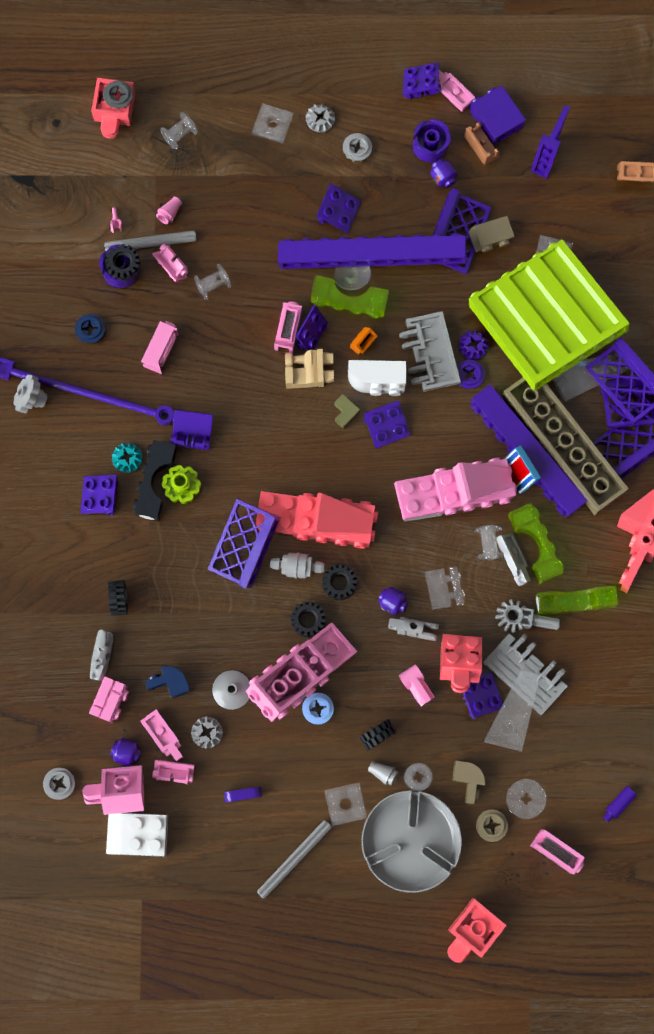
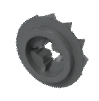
[103,81,133,110]

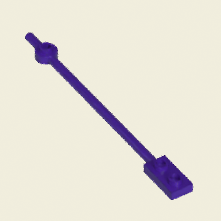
[0,357,174,426]

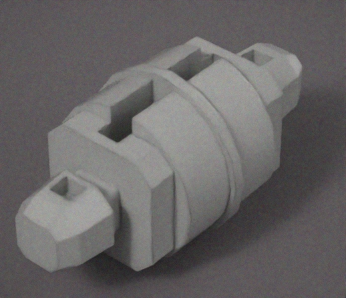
[270,552,325,579]

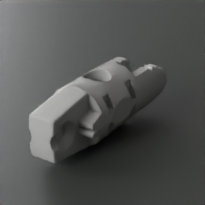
[388,617,439,641]
[90,629,114,681]

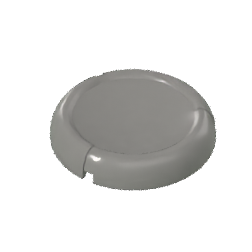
[362,791,462,893]

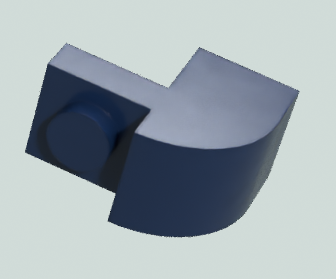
[145,666,191,699]

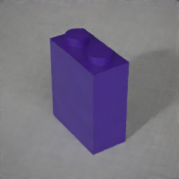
[470,86,526,146]

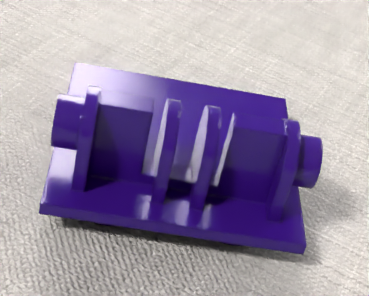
[403,62,442,100]
[316,183,361,233]
[296,305,328,351]
[363,400,410,449]
[171,409,213,450]
[81,475,119,515]
[463,671,505,719]

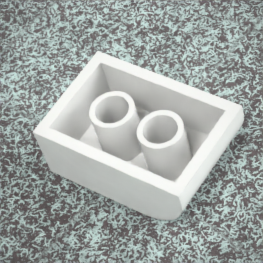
[348,360,406,396]
[106,813,169,856]

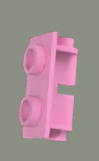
[152,244,188,282]
[152,760,194,784]

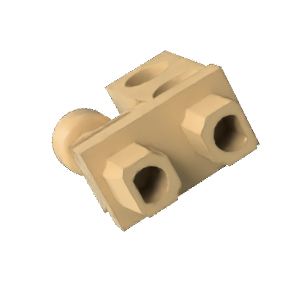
[285,349,334,389]

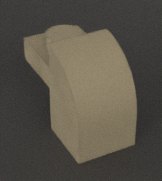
[452,760,485,804]

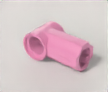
[399,665,435,707]

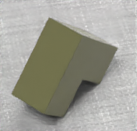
[334,394,360,429]

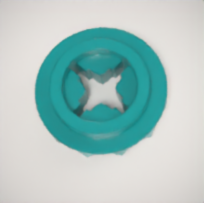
[112,443,142,473]

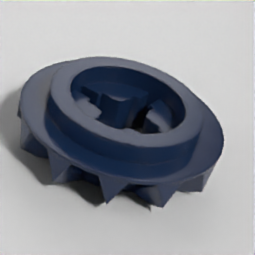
[75,314,105,344]

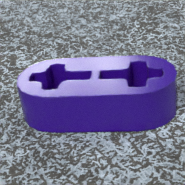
[224,787,262,802]

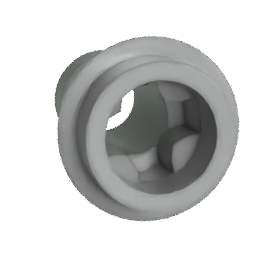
[368,761,399,786]

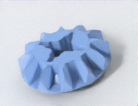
[302,693,334,724]

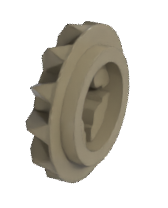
[476,810,508,842]

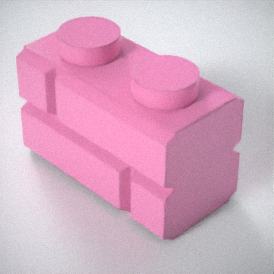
[89,677,129,723]

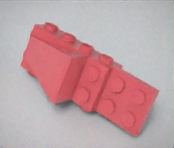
[617,489,654,593]
[256,491,378,549]

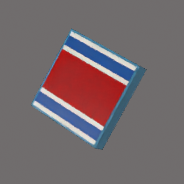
[504,445,541,494]

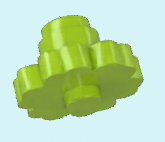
[162,465,201,504]

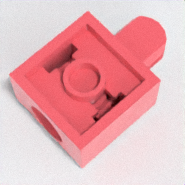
[91,78,136,139]
[440,634,482,693]
[447,898,506,963]

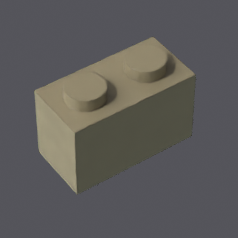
[469,216,515,253]

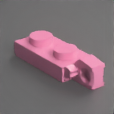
[439,70,475,112]
[140,710,183,762]

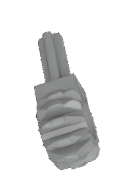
[495,599,560,633]

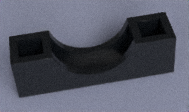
[133,440,177,522]

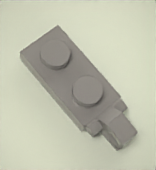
[496,532,531,586]

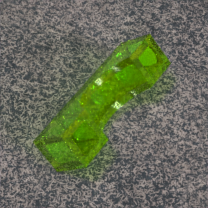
[311,275,389,318]
[508,503,564,585]
[535,586,618,615]

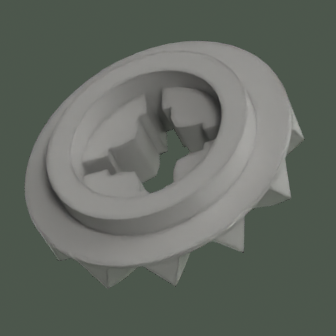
[306,103,335,132]
[343,133,372,162]
[191,716,223,748]
[43,768,75,800]

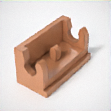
[465,122,500,166]
[617,161,654,182]

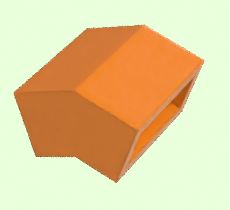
[350,327,377,355]

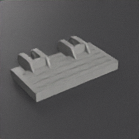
[399,311,461,392]
[483,634,567,715]

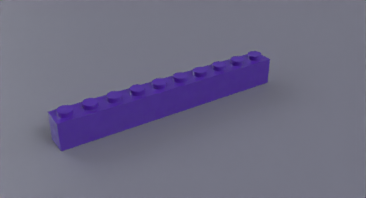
[278,233,466,269]

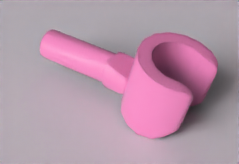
[110,207,122,233]

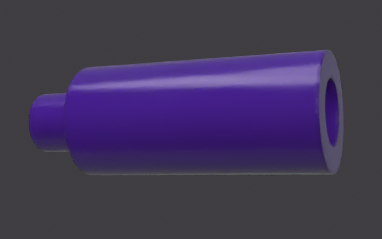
[603,786,637,822]

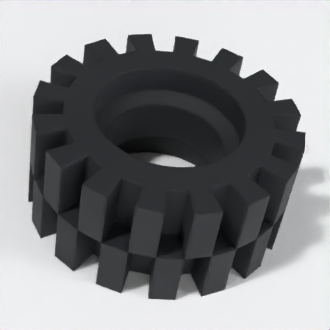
[105,244,141,281]
[322,564,357,600]
[108,580,128,616]
[291,601,326,638]
[359,718,397,751]

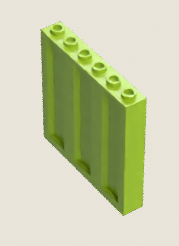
[469,240,630,391]

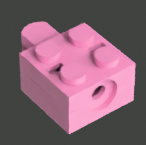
[82,765,144,815]

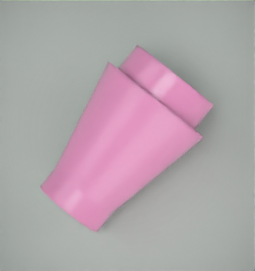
[156,197,182,224]

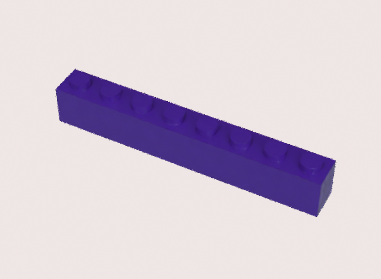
[471,384,587,518]

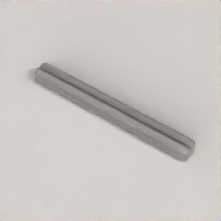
[105,230,196,251]
[257,820,332,899]

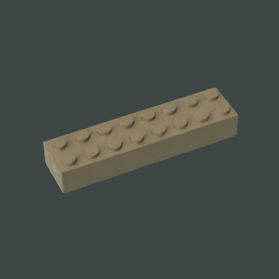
[502,377,628,516]

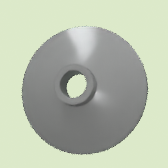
[212,670,251,710]

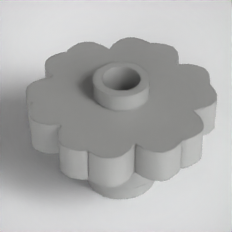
[14,375,47,413]

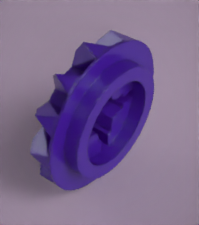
[459,330,489,360]
[457,360,485,389]

